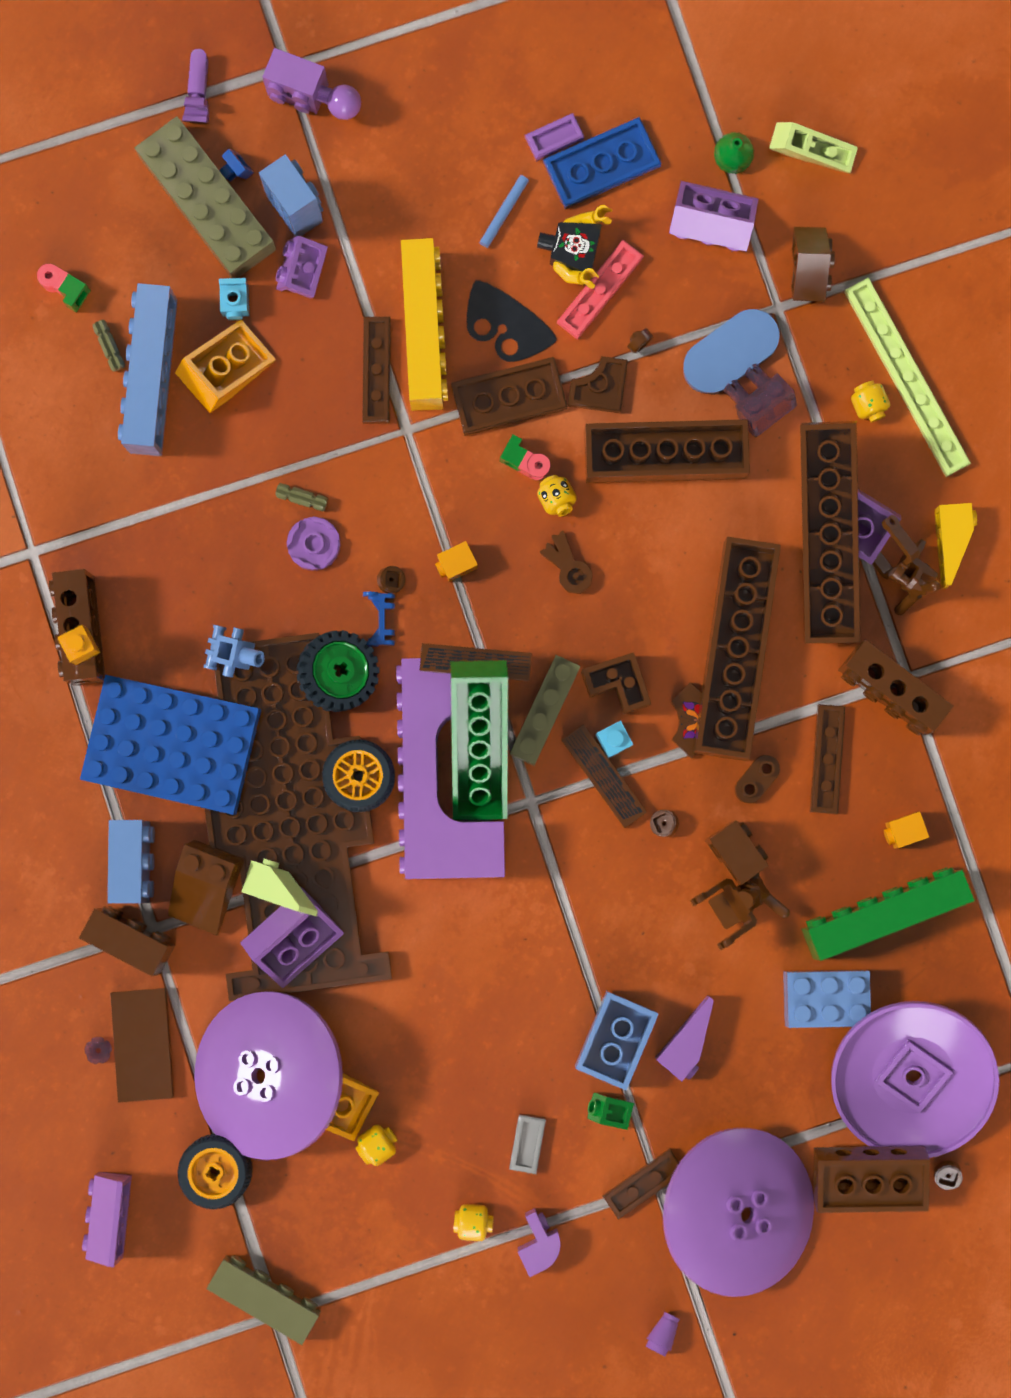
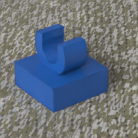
[219,149,254,182]

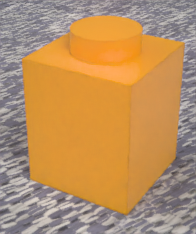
[435,541,478,582]
[57,625,100,665]
[883,812,929,848]

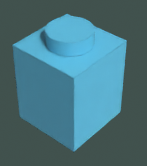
[596,721,633,759]

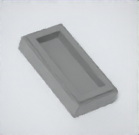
[509,1114,546,1174]

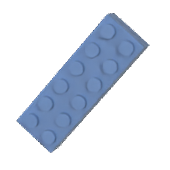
[118,283,177,456]

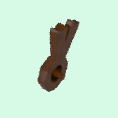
[540,531,592,594]

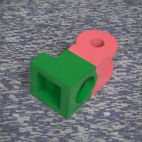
[37,264,91,313]
[499,434,550,480]

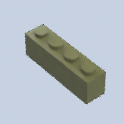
[510,655,580,766]
[206,1255,321,1345]

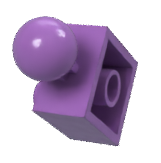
[262,48,361,120]

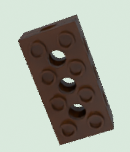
[49,569,105,686]
[838,640,953,736]
[813,1146,930,1213]

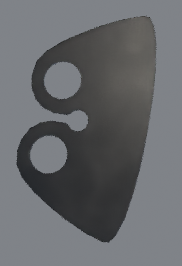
[466,281,556,362]

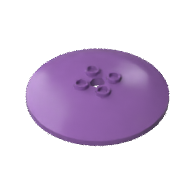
[194,992,343,1160]
[831,1001,999,1158]
[663,1128,814,1297]

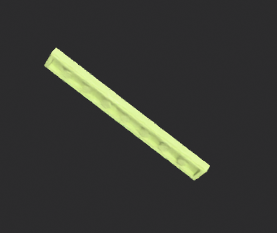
[844,277,971,477]

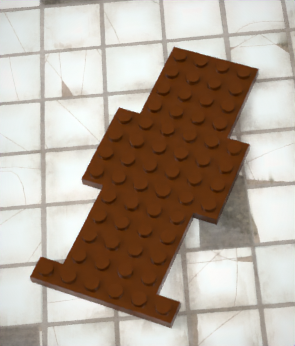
[205,633,392,1001]

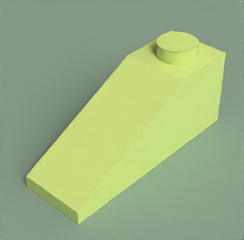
[769,122,858,173]
[242,859,318,916]

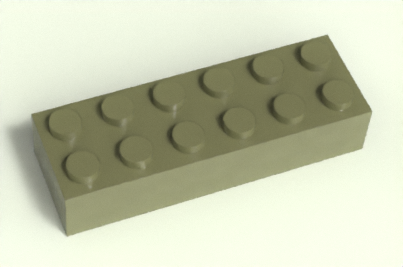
[134,116,276,278]

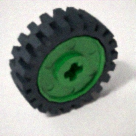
[296,630,380,712]

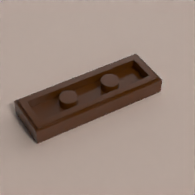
[602,1148,679,1219]

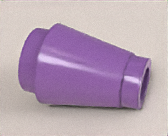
[646,1312,680,1356]

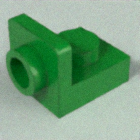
[587,1092,634,1130]

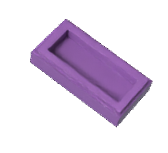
[525,113,584,161]

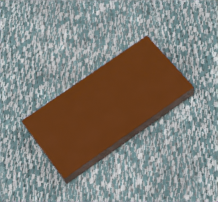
[451,357,567,436]
[110,988,174,1103]

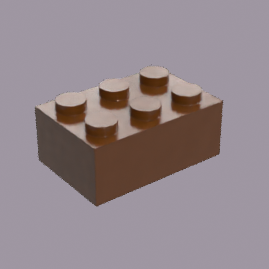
[79,906,176,976]

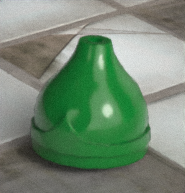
[714,132,754,174]

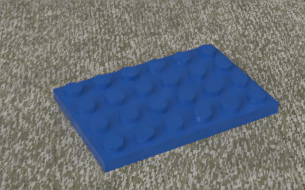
[80,675,261,815]

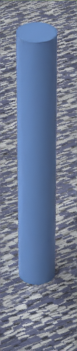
[479,175,529,248]

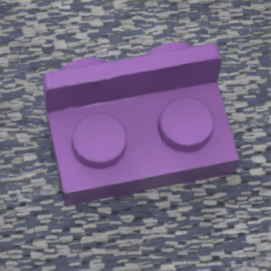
[276,236,328,298]

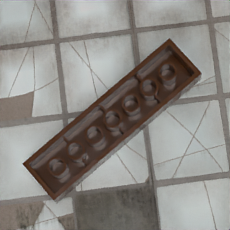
[800,421,861,643]
[693,536,781,761]

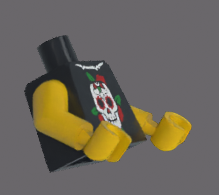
[537,205,612,289]

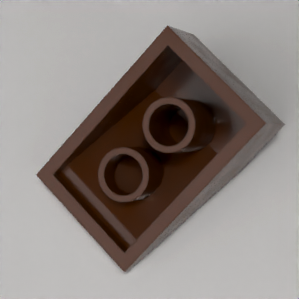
[168,840,244,935]

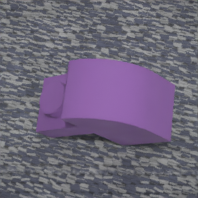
[517,1208,560,1277]

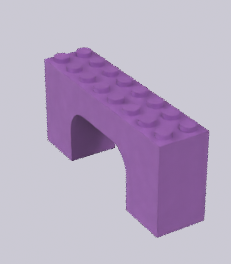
[396,658,505,879]

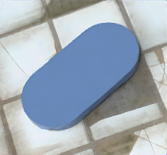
[683,309,780,394]

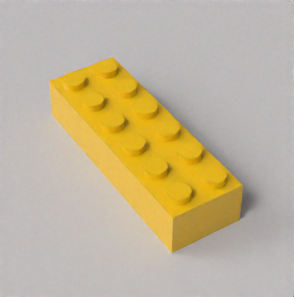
[401,238,448,411]

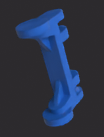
[363,591,395,647]

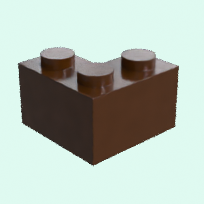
[791,227,835,301]
[581,652,651,714]
[705,820,768,885]

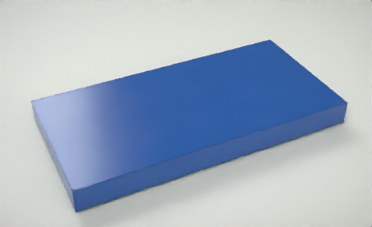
[543,117,661,209]

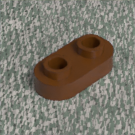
[735,755,780,803]

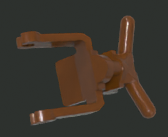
[872,514,941,615]
[690,873,790,950]

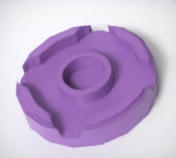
[287,517,341,571]

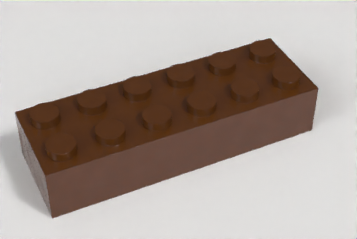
[584,419,750,483]

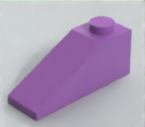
[655,996,714,1081]

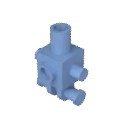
[203,624,265,677]

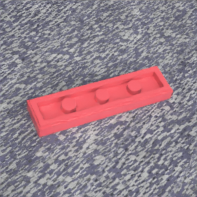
[557,240,644,340]

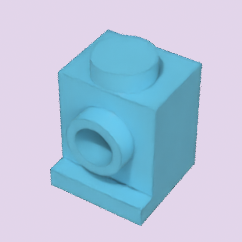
[219,278,249,320]

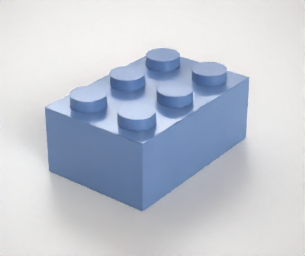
[259,154,323,237]
[108,820,155,903]
[783,970,871,1028]
[575,990,658,1091]

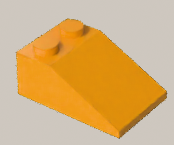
[175,319,276,413]
[326,1073,379,1141]

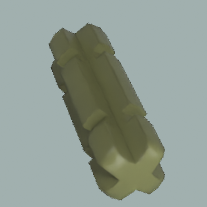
[92,320,125,372]
[275,483,328,511]

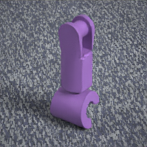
[182,49,209,123]

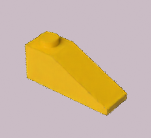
[934,503,977,589]

